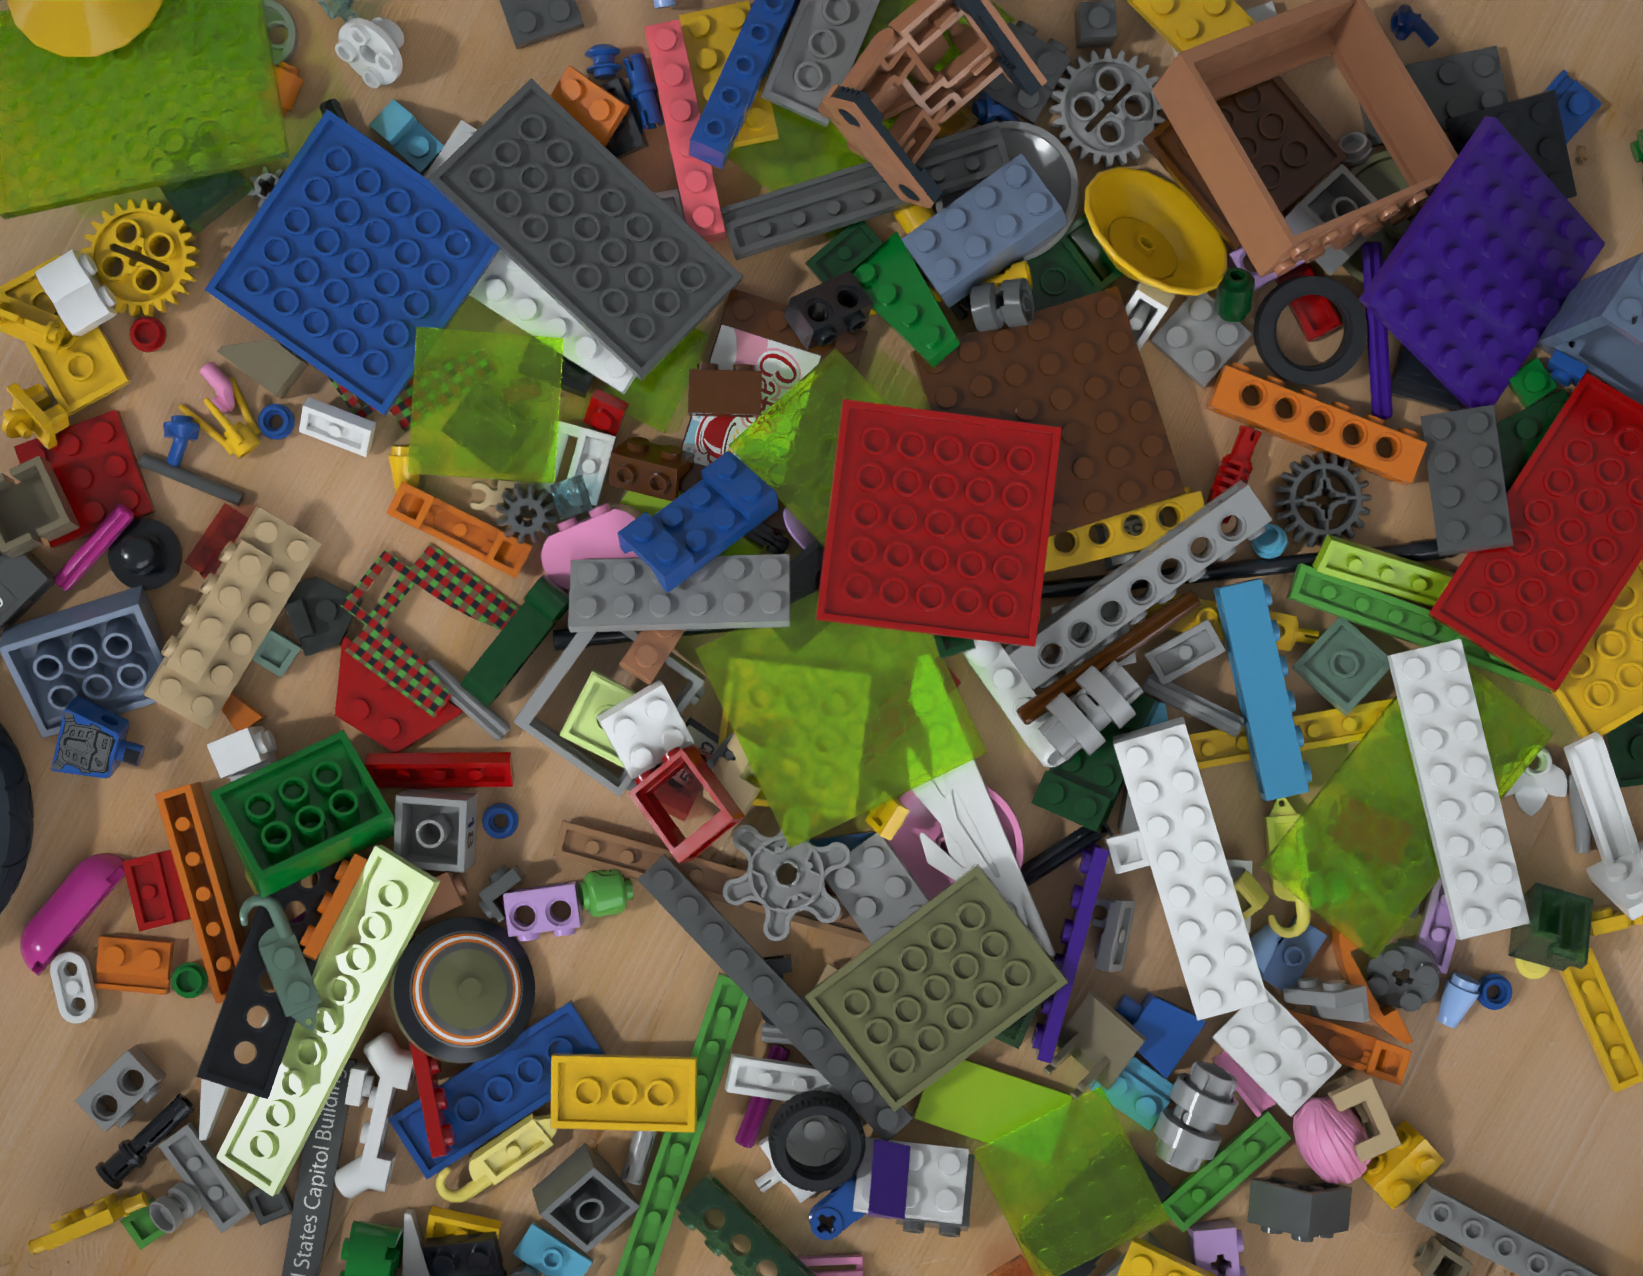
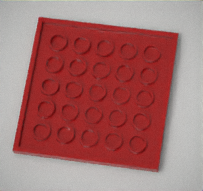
[815,399,1062,647]

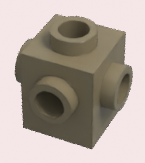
[1413,1235,1473,1276]

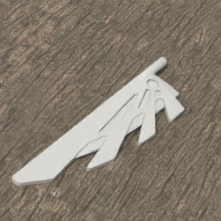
[906,653,1055,956]

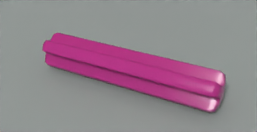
[54,504,134,591]

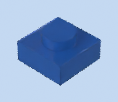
[1547,349,1588,387]

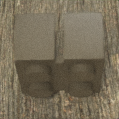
[0,456,81,558]

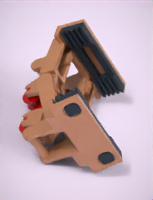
[818,0,1047,209]

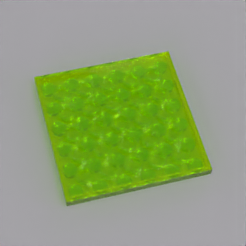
[695,590,988,848]

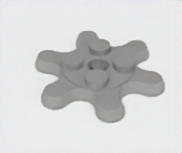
[723,807,851,941]

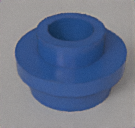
[258,404,295,440]
[482,803,519,839]
[1477,973,1512,1010]

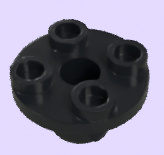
[108,519,182,591]

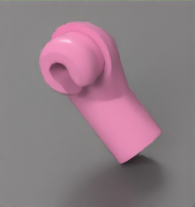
[200,362,235,415]

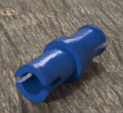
[622,53,664,130]

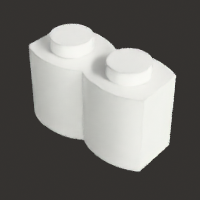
[35,249,118,337]

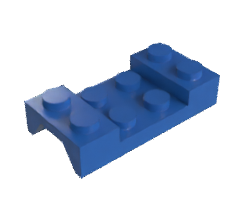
[617,451,779,593]

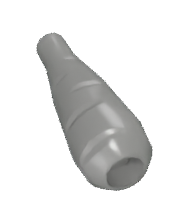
[1568,771,1592,853]

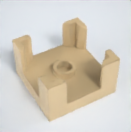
[1317,1067,1401,1163]

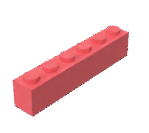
[644,19,726,243]

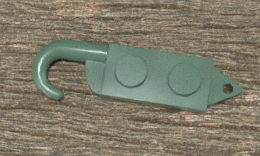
[239,894,322,1032]

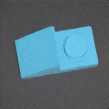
[369,99,444,175]

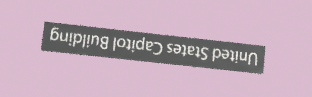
[282,1058,357,1276]

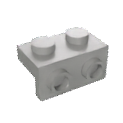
[1283,977,1370,1023]

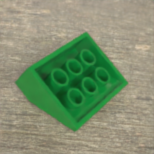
[210,730,394,898]

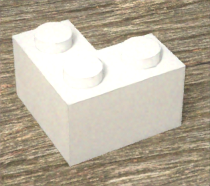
[207,725,278,782]

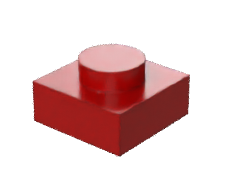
[583,389,629,437]

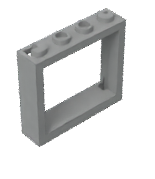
[513,631,706,797]

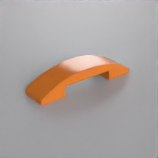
[386,481,533,578]
[1331,910,1413,1045]
[1284,1007,1412,1086]

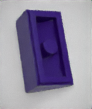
[868,1139,911,1220]

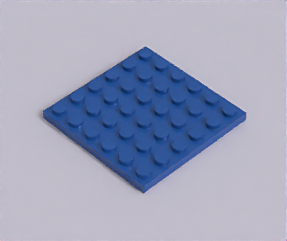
[205,109,500,415]

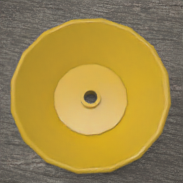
[7,0,164,57]
[1084,167,1227,296]

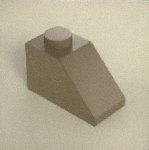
[217,339,308,399]

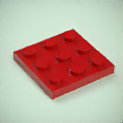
[14,410,156,548]

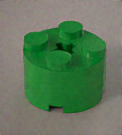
[339,1220,404,1276]

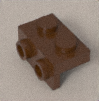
[609,437,695,501]

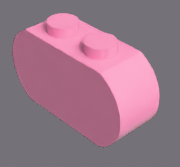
[541,502,642,589]

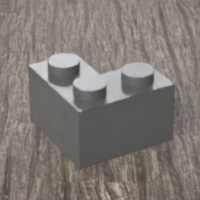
[1247,1176,1352,1242]

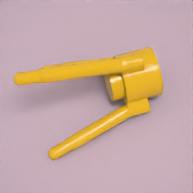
[178,377,262,459]

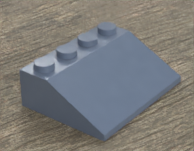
[0,585,165,738]

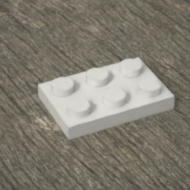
[1212,989,1342,1117]
[853,1137,969,1224]

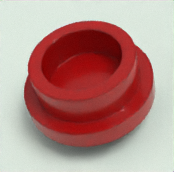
[130,316,167,353]

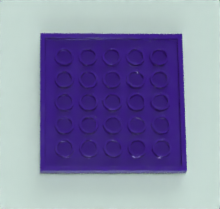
[1359,116,1605,409]

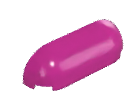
[20,853,125,976]

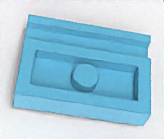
[1089,1056,1174,1131]

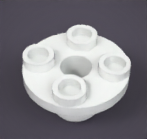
[335,17,405,88]

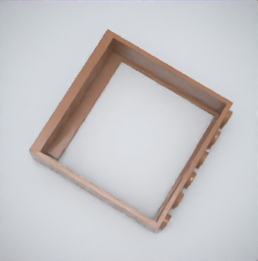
[1152,0,1458,278]

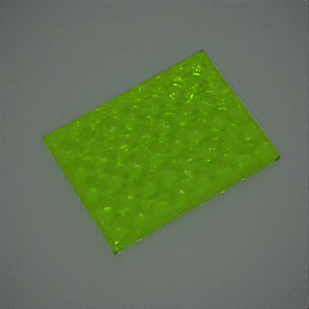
[0,0,290,220]

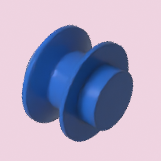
[585,44,622,80]

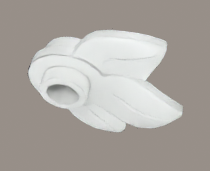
[1498,744,1568,816]

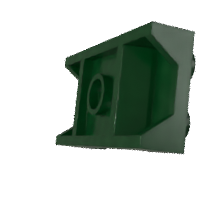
[1027,213,1125,312]
[1031,694,1159,834]

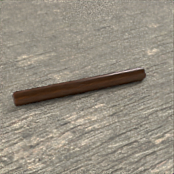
[1016,590,1201,725]

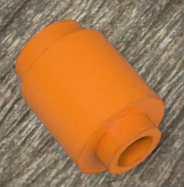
[257,61,304,119]

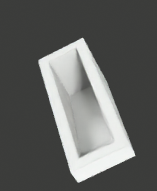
[199,1079,229,1140]
[402,1209,431,1276]

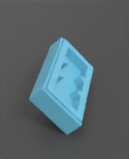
[513,1221,593,1276]

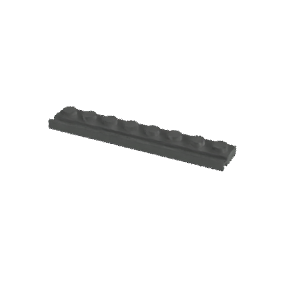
[720,121,1010,260]

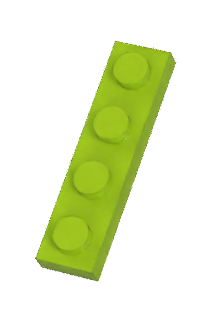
[1312,534,1455,607]

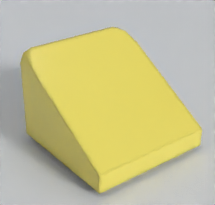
[1233,871,1269,920]

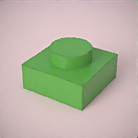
[120,1197,165,1250]

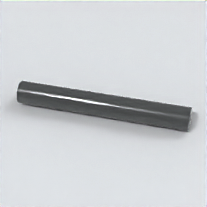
[138,453,245,506]

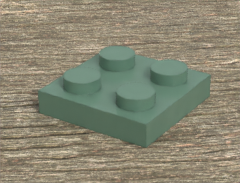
[1292,617,1390,716]

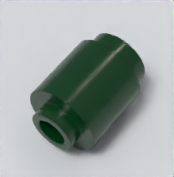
[1215,268,1255,322]

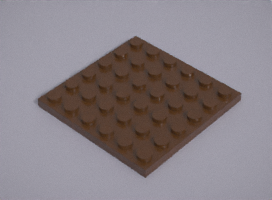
[910,286,1186,537]

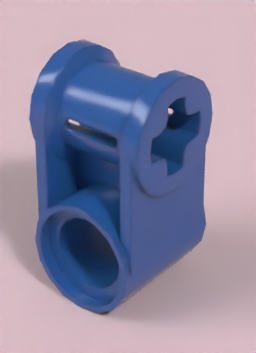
[809,1174,867,1240]

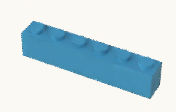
[1213,579,1312,801]

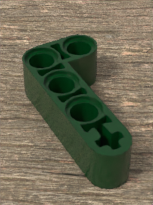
[460,575,569,707]

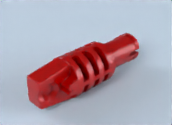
[1207,425,1262,524]

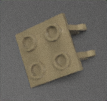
[1043,991,1147,1100]

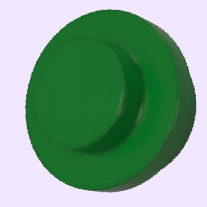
[171,962,209,998]

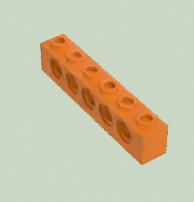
[1205,363,1428,486]

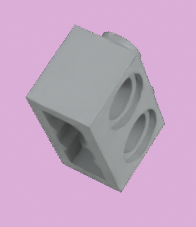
[75,1045,167,1132]

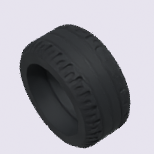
[768,1090,866,1192]

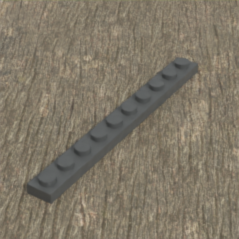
[637,854,913,1141]

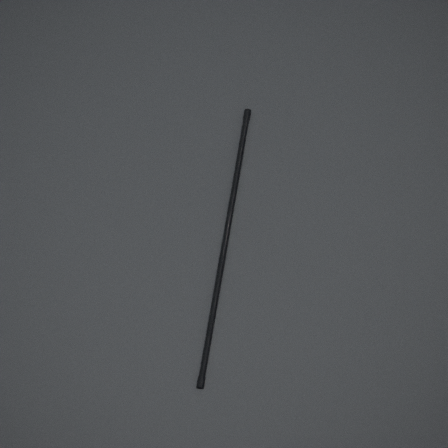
[553,538,1446,652]

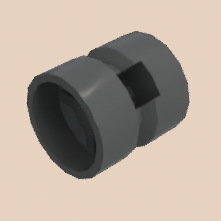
[970,277,1034,332]

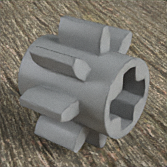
[248,166,284,209]

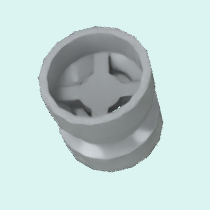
[149,1182,201,1233]

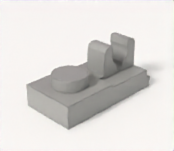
[1145,619,1226,686]
[1092,898,1136,972]

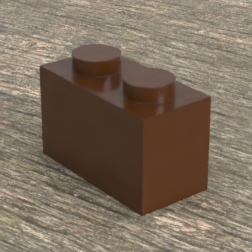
[688,363,762,418]

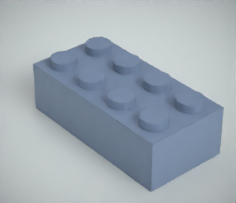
[901,153,1068,308]

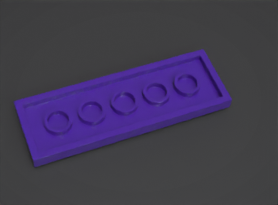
[1031,844,1110,1063]

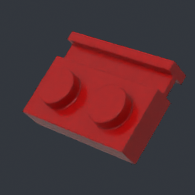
[122,849,191,932]

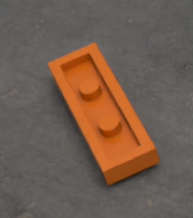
[300,854,368,962]

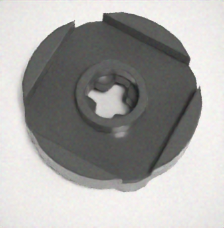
[1366,939,1440,1012]

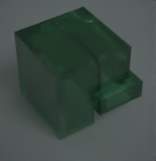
[1508,882,1593,971]

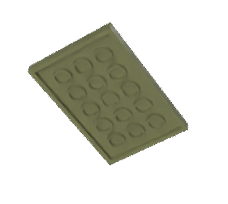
[805,864,1068,1112]

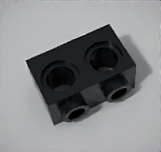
[784,270,873,350]

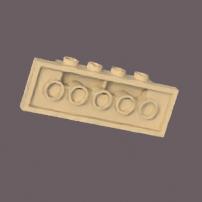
[143,506,321,730]

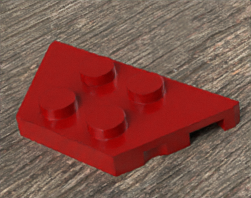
[335,637,463,753]

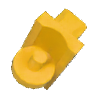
[2,382,70,450]

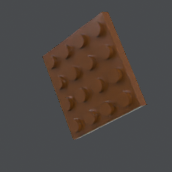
[1142,76,1347,251]

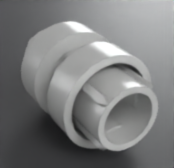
[1038,660,1144,761]
[1154,1061,1239,1172]

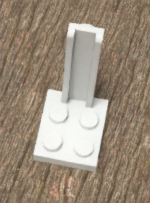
[1564,732,1643,920]

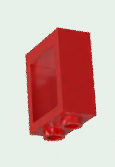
[628,746,745,863]

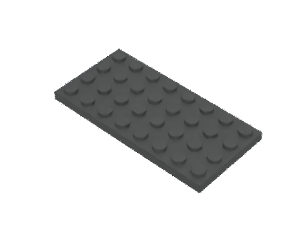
[429,78,743,381]

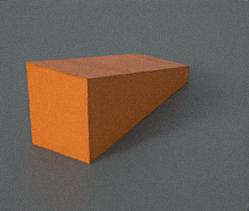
[221,691,267,732]

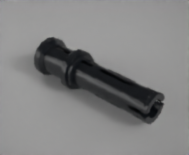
[95,1094,195,1189]

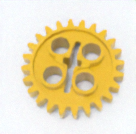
[80,199,200,317]

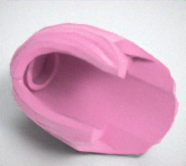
[1293,1096,1371,1185]

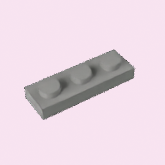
[158,1122,253,1233]

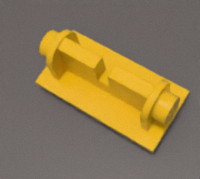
[0,294,67,354]

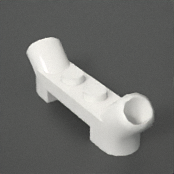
[963,640,1066,768]
[334,1032,415,1199]

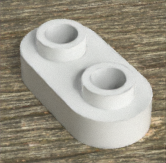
[50,951,98,1023]

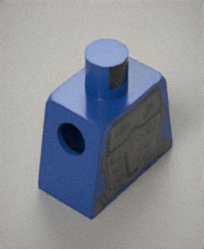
[51,696,145,778]

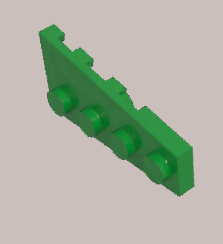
[851,231,960,368]

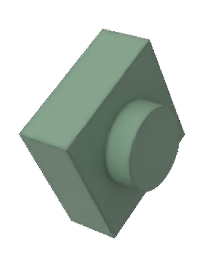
[252,627,301,678]

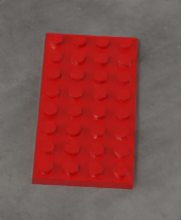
[1428,372,1643,693]

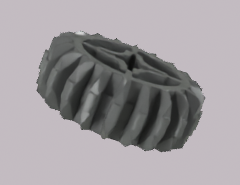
[1273,451,1372,548]

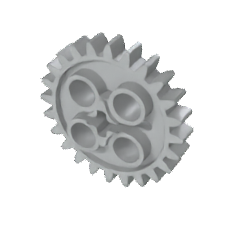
[1049,48,1165,168]

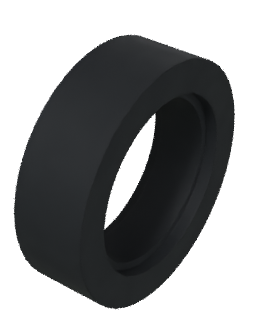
[1253,276,1367,385]

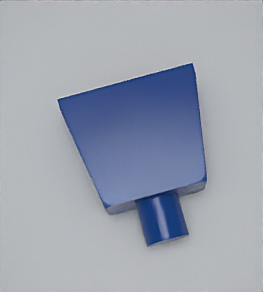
[1114,992,1206,1078]

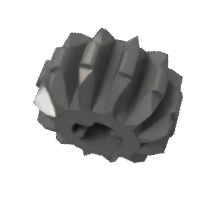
[496,482,557,544]

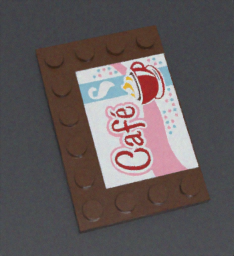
[679,289,868,533]

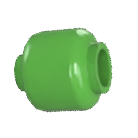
[578,869,633,918]

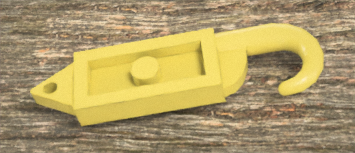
[1263,797,1311,938]
[436,1113,558,1203]

